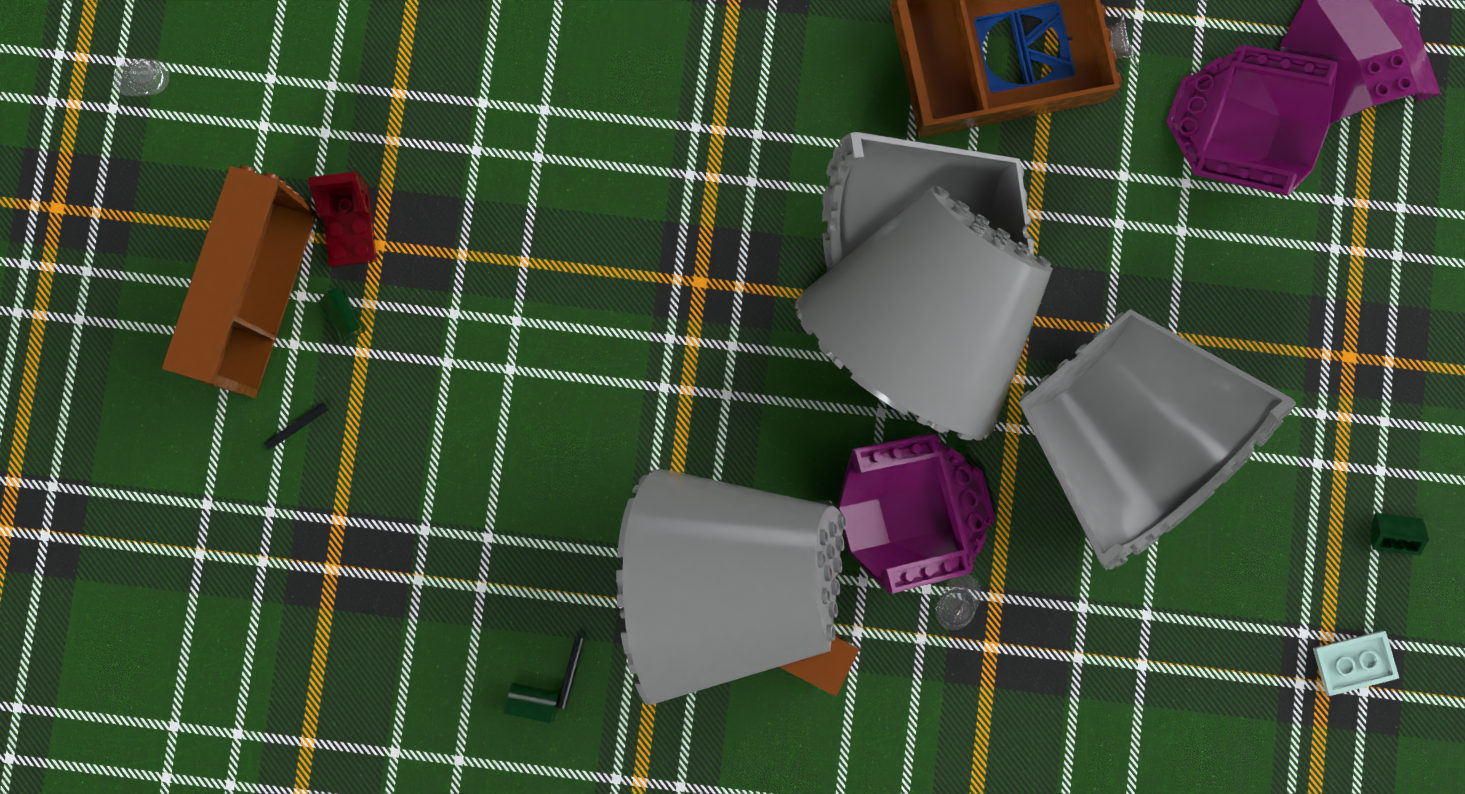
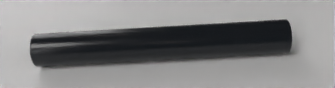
[264,402,329,450]
[557,636,585,709]

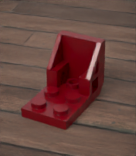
[308,171,377,268]

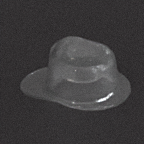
[1108,14,1139,69]
[113,58,170,96]
[936,575,981,630]

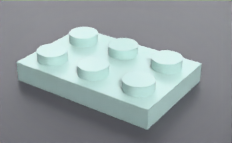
[1313,631,1399,696]

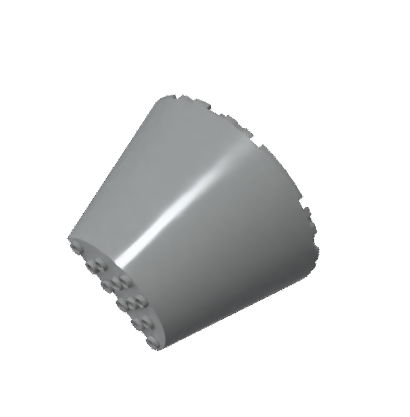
[822,132,1041,304]
[795,186,1053,440]
[1019,309,1296,570]
[616,469,846,705]

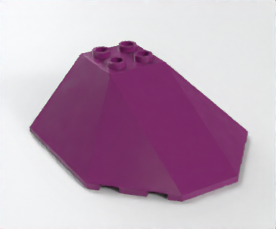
[1279,0,1441,127]
[1166,45,1338,196]
[837,434,995,594]

